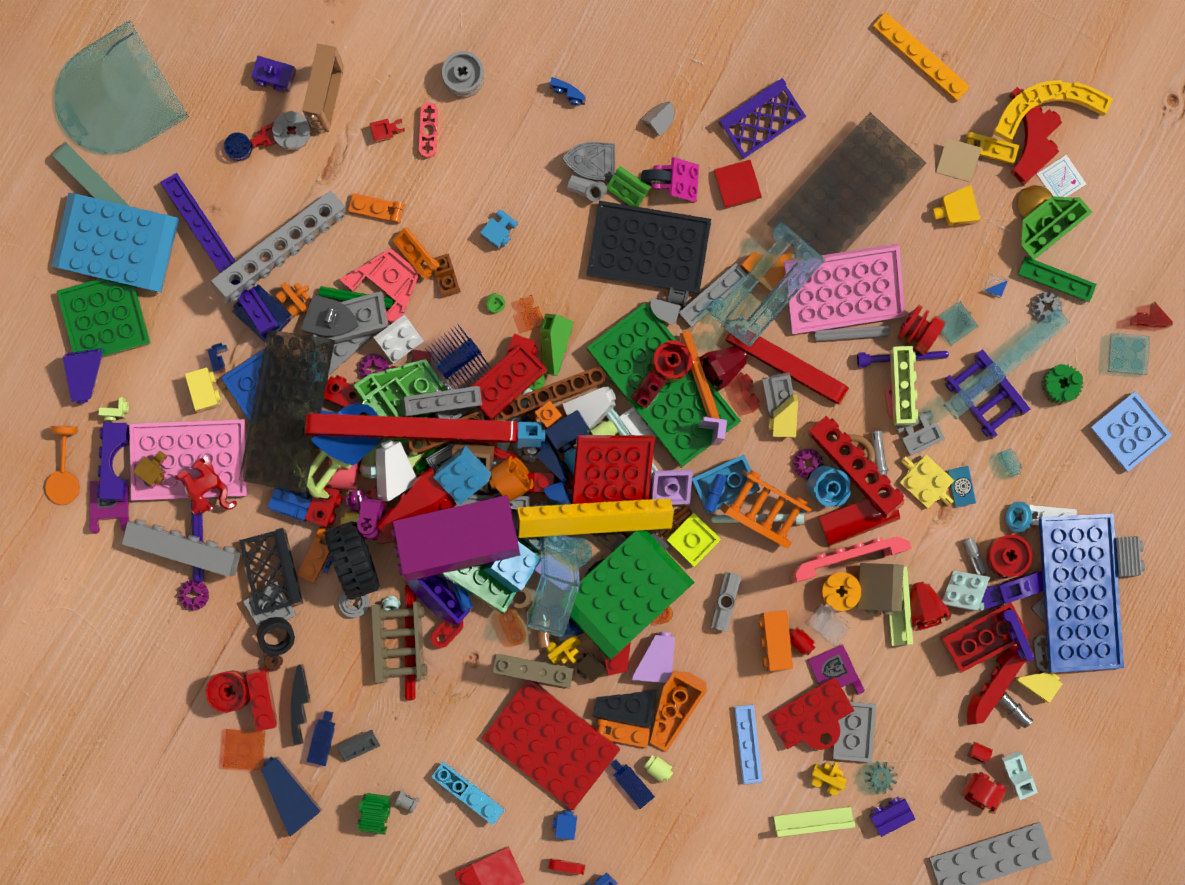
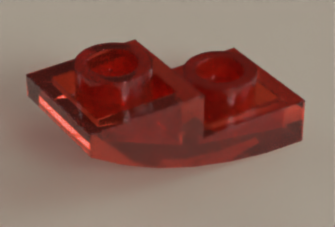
[737,372,760,413]

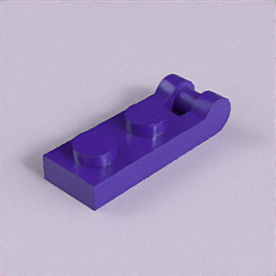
[1001,610,1035,662]

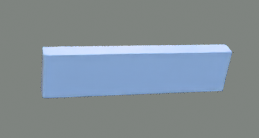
[734,705,762,784]

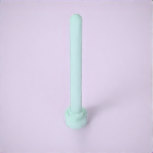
[711,509,804,525]

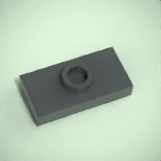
[337,730,380,762]

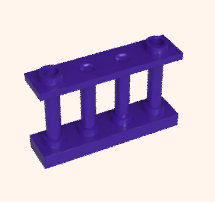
[944,349,1031,439]

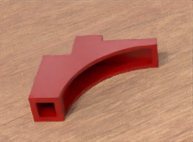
[1009,87,1062,186]

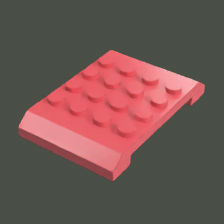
[789,536,911,584]

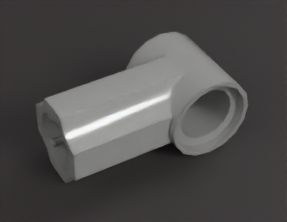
[567,174,607,202]

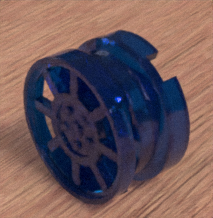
[224,132,253,161]

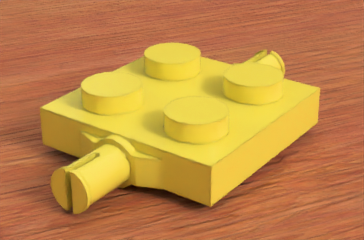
[900,454,955,508]

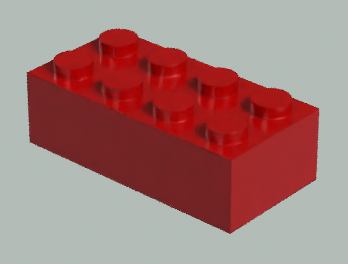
[940,602,1030,673]

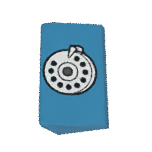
[948,466,976,508]

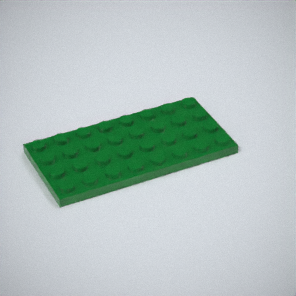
[586,302,741,468]

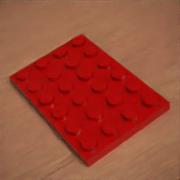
[482,680,621,810]

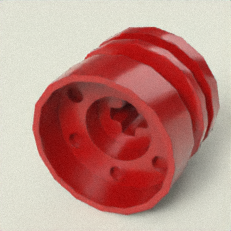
[897,305,946,356]
[206,670,250,713]

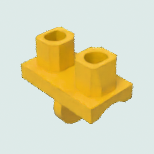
[545,636,582,664]
[811,761,847,796]

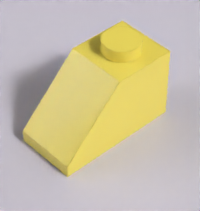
[769,394,798,437]
[1015,672,1063,703]

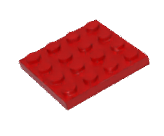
[571,435,655,504]

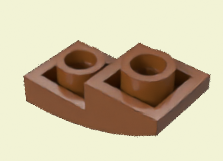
[433,253,461,298]

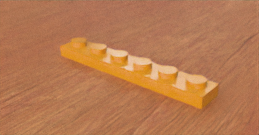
[873,12,970,102]

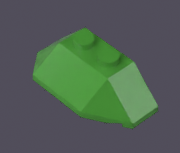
[1021,196,1092,260]

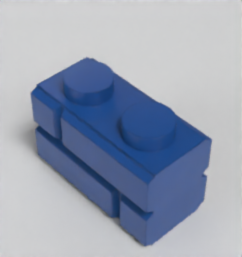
[268,485,312,522]

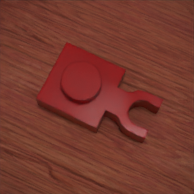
[369,119,405,143]

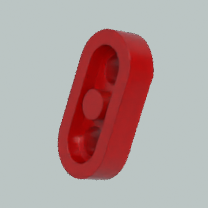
[431,620,464,648]

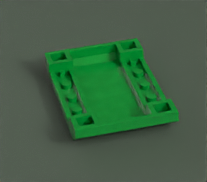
[557,530,695,660]

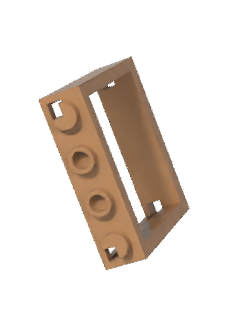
[302,43,344,133]

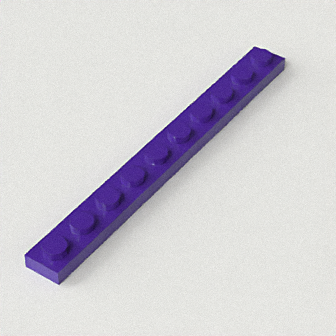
[160,173,277,335]

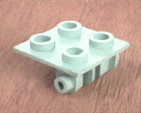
[942,571,990,612]

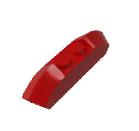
[967,645,1025,725]

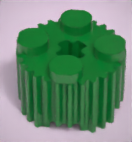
[1041,364,1084,404]
[357,793,391,835]

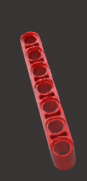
[725,323,849,405]

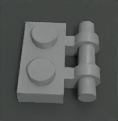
[896,411,945,456]

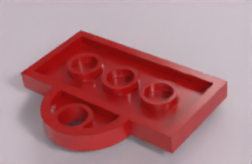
[768,677,855,750]

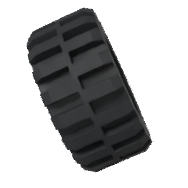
[325,521,380,599]

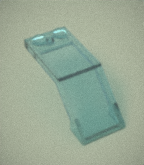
[527,535,580,637]

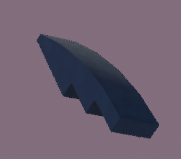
[521,415,570,485]

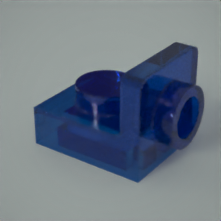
[207,343,229,374]

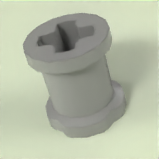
[394,790,419,814]

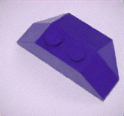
[408,574,470,625]

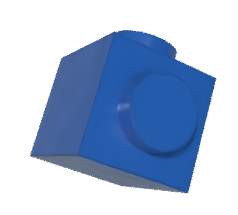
[552,810,577,840]

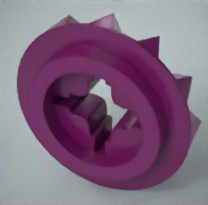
[358,354,389,379]
[793,448,824,479]
[178,580,209,610]

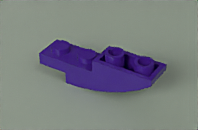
[982,570,1043,609]

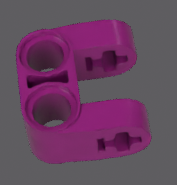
[357,498,385,539]

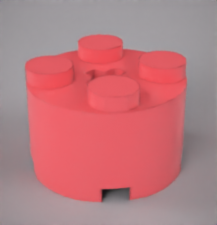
[327,457,359,490]

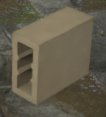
[858,563,904,615]

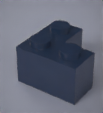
[545,410,591,453]

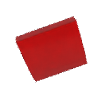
[714,160,762,208]

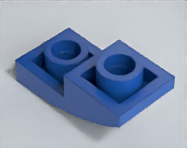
[550,77,586,106]

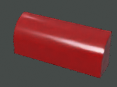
[818,491,900,547]

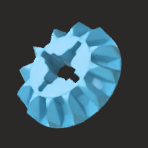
[1005,501,1034,532]

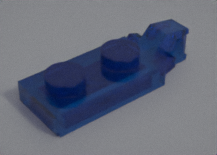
[307,711,335,766]
[610,759,655,809]

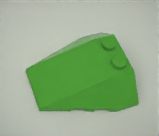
[353,359,446,446]

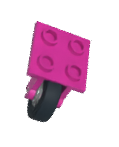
[641,157,699,202]

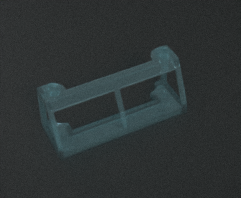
[706,221,825,347]

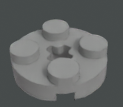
[272,111,311,150]

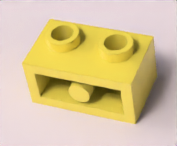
[185,367,222,412]

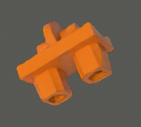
[276,282,310,317]

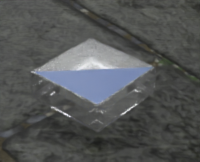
[983,273,1008,298]

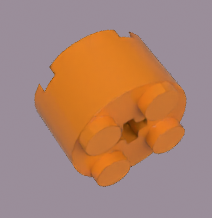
[489,456,533,501]

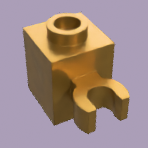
[133,451,168,487]

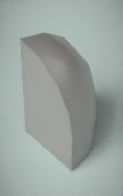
[641,102,674,136]
[651,298,681,324]

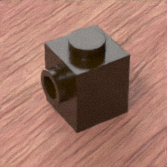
[576,652,606,682]

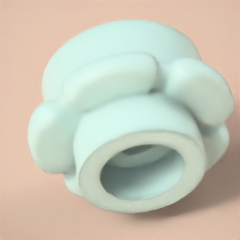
[382,596,401,610]

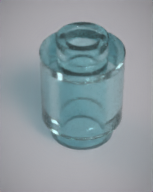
[998,448,1023,478]

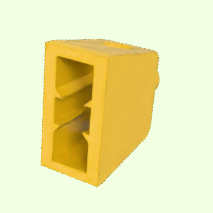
[932,185,980,226]

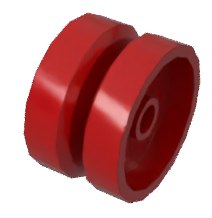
[986,535,1033,578]

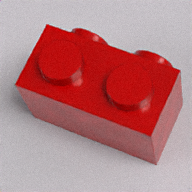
[322,375,359,407]
[305,486,343,528]

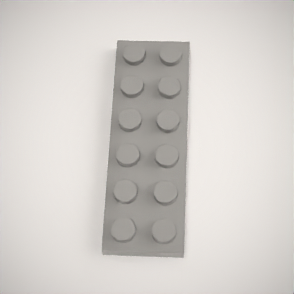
[929,822,1053,885]

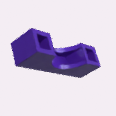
[97,422,130,502]

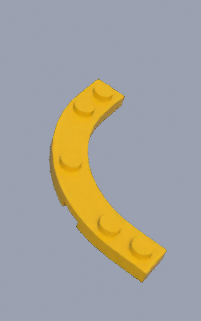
[993,80,1113,143]

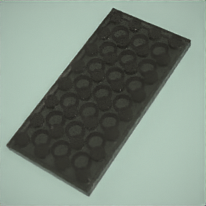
[767,112,927,258]
[239,330,335,493]

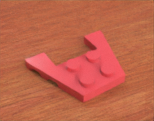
[340,248,420,324]

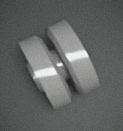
[442,51,484,98]

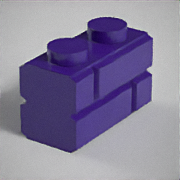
[869,796,915,837]

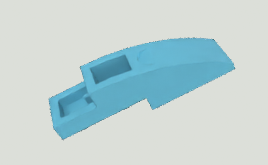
[431,762,505,825]

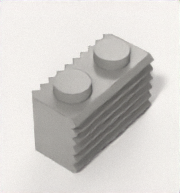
[1115,536,1145,577]

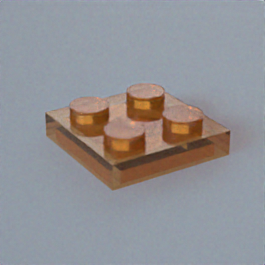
[223,729,266,770]

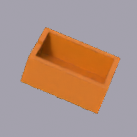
[758,610,793,671]

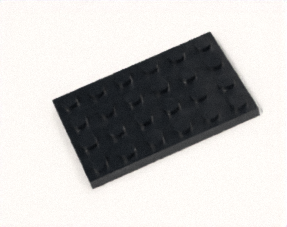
[587,201,712,294]

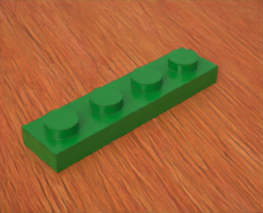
[1017,256,1097,303]

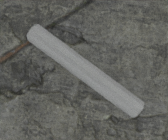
[814,326,890,341]

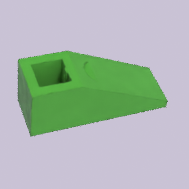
[540,313,574,376]

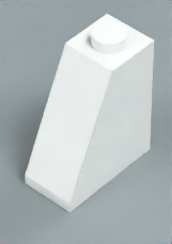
[563,387,616,434]
[376,440,417,501]

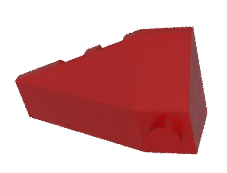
[376,468,457,539]

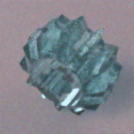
[864,761,897,794]

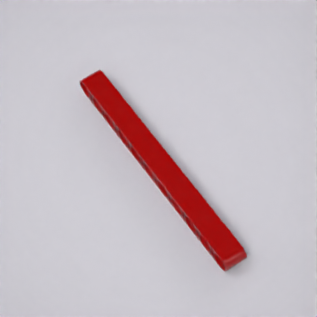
[305,413,518,443]

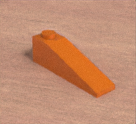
[650,670,707,752]

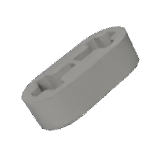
[1033,635,1048,672]

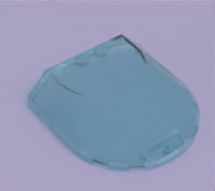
[54,20,189,154]

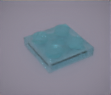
[1108,333,1150,375]

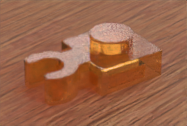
[519,295,544,331]

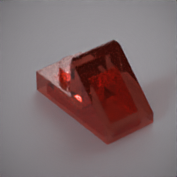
[1130,302,1173,328]

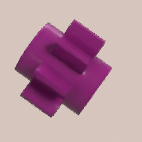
[345,490,368,511]

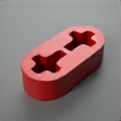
[548,858,586,875]

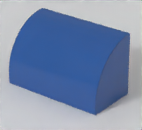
[544,481,571,505]

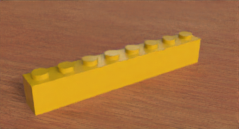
[516,498,674,538]

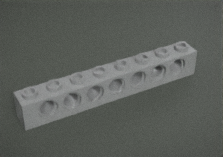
[211,190,346,304]

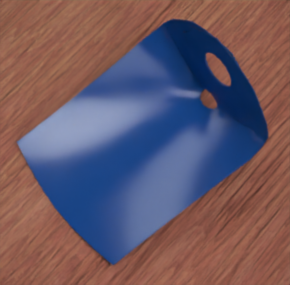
[311,403,382,466]

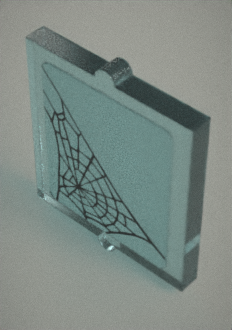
[938,301,979,346]

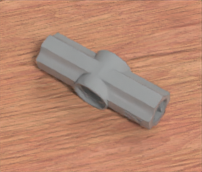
[711,572,742,632]

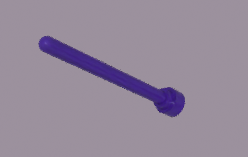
[857,351,949,368]

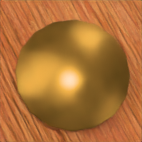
[1017,185,1053,219]

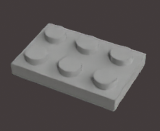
[832,702,876,762]

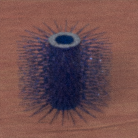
[425,324,491,389]

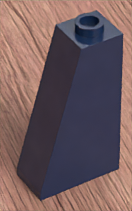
[261,756,322,837]

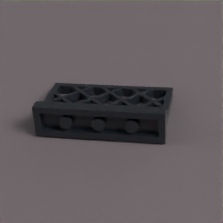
[239,528,304,615]

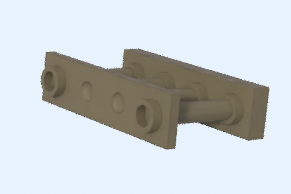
[371,602,428,683]
[493,654,574,688]

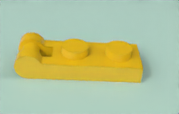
[966,132,1019,165]

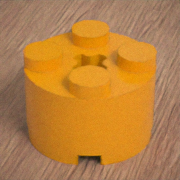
[820,572,861,611]

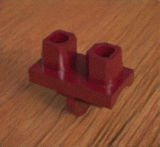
[631,370,666,408]

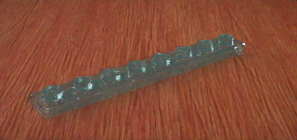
[943,308,1070,420]

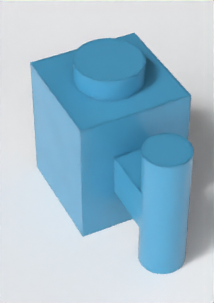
[480,209,518,249]

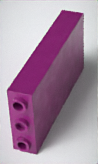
[391,495,521,581]

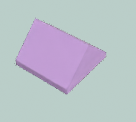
[650,470,693,505]

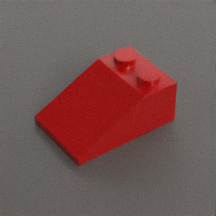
[455,846,525,885]

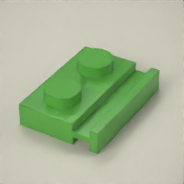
[607,166,651,207]

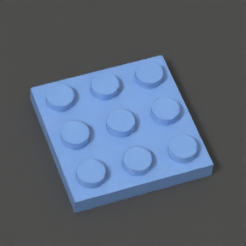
[1090,391,1172,472]

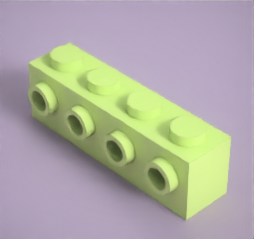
[890,346,918,426]

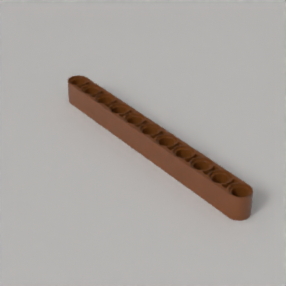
[408,367,606,455]

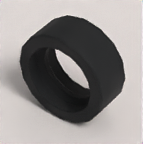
[256,617,295,656]

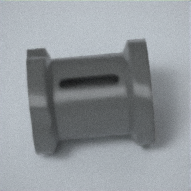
[667,287,689,307]

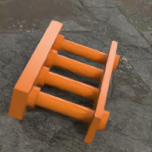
[720,469,812,549]

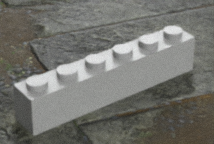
[122,519,241,577]

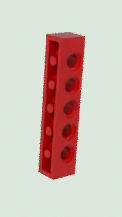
[809,416,905,519]

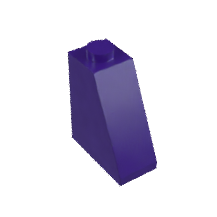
[63,348,104,404]

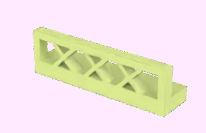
[889,567,913,646]
[774,807,855,837]

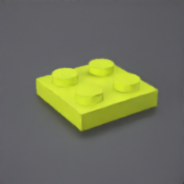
[667,513,721,567]

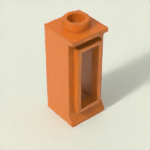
[533,401,562,434]

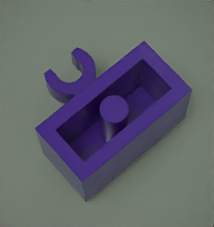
[251,56,296,93]

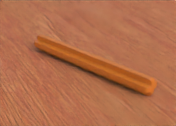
[680,331,720,419]

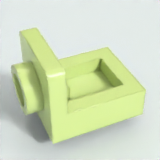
[99,397,129,421]

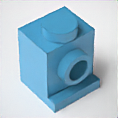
[518,422,545,449]

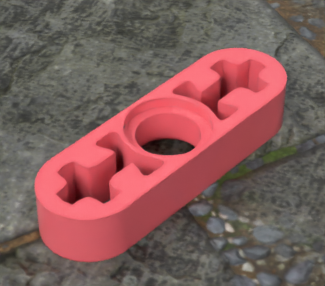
[419,102,438,158]

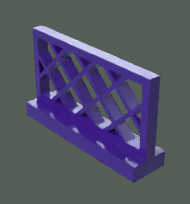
[717,78,806,159]

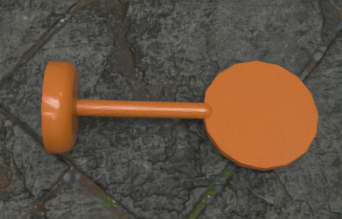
[45,426,80,505]

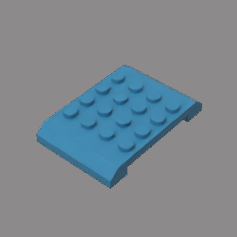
[51,193,179,293]

